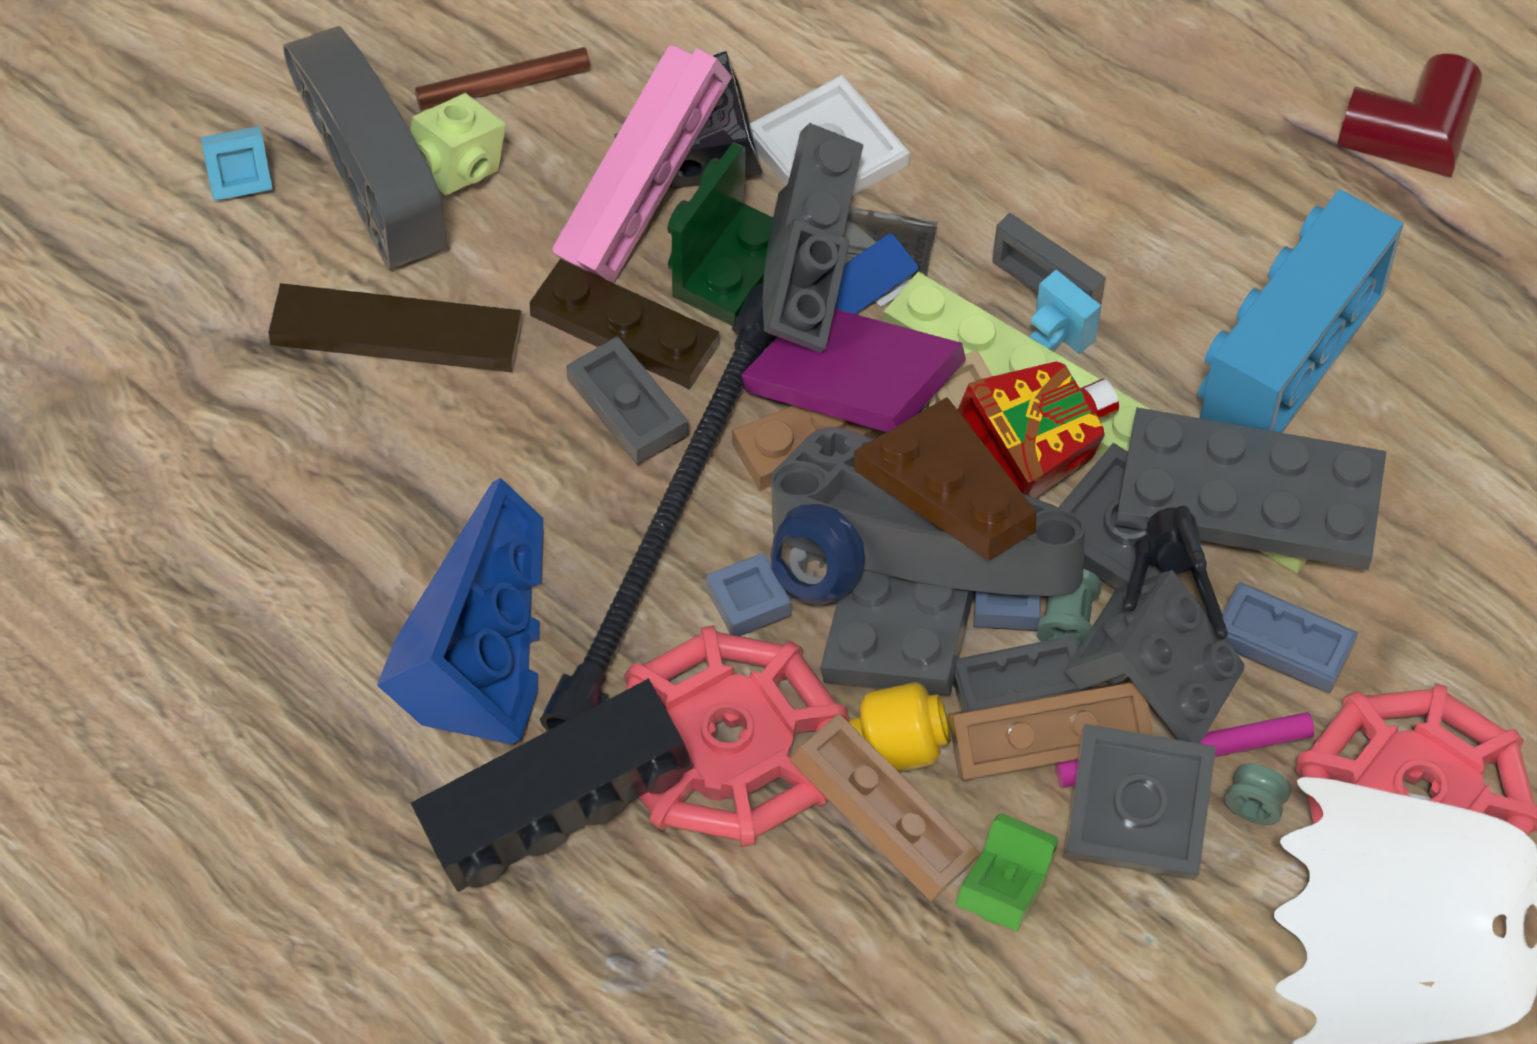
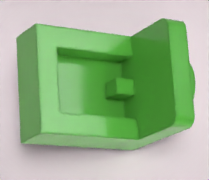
[956,814,1058,932]

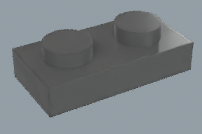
[566,336,688,464]

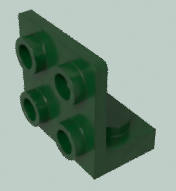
[667,142,773,326]

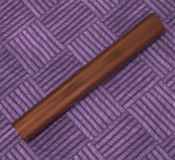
[415,47,591,110]

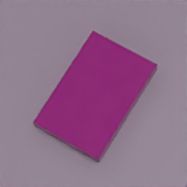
[742,309,966,432]

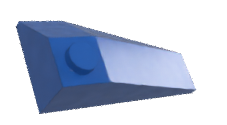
[377,478,543,744]

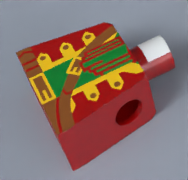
[957,361,1119,498]

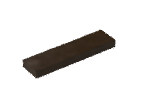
[268,283,522,373]

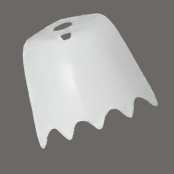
[1274,777,1537,1044]

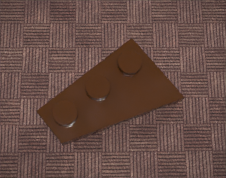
[854,397,1036,561]

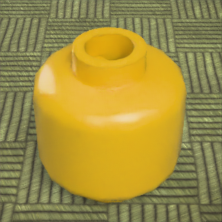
[850,682,950,772]

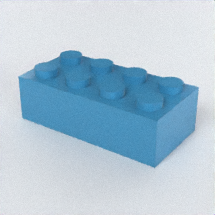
[1197,189,1404,433]

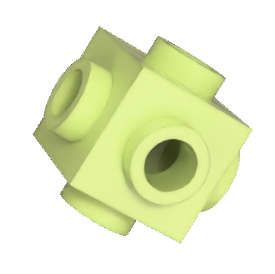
[410,93,506,196]

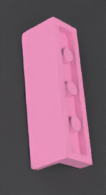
[553,45,732,283]

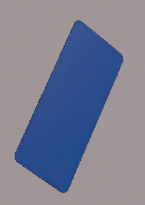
[835,233,918,314]

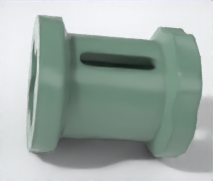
[1037,569,1102,646]

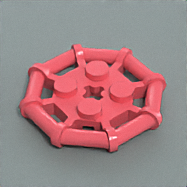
[624,625,850,847]
[1295,683,1537,835]

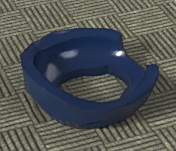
[770,504,865,605]

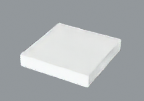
[751,75,910,196]

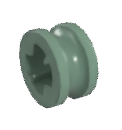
[1224,763,1292,825]

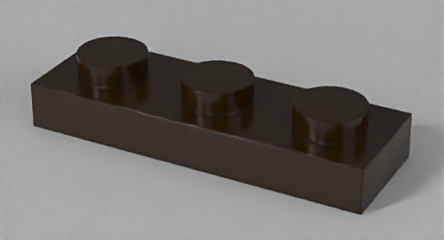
[529,259,720,390]

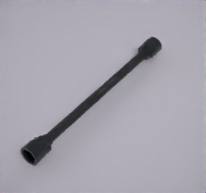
[540,285,777,731]

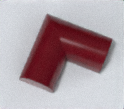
[1337,53,1482,178]

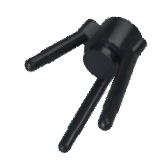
[1123,506,1228,640]

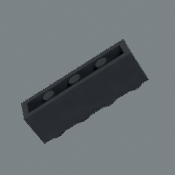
[411,678,695,892]

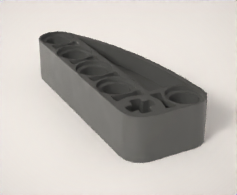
[283,26,446,269]
[771,427,1085,596]

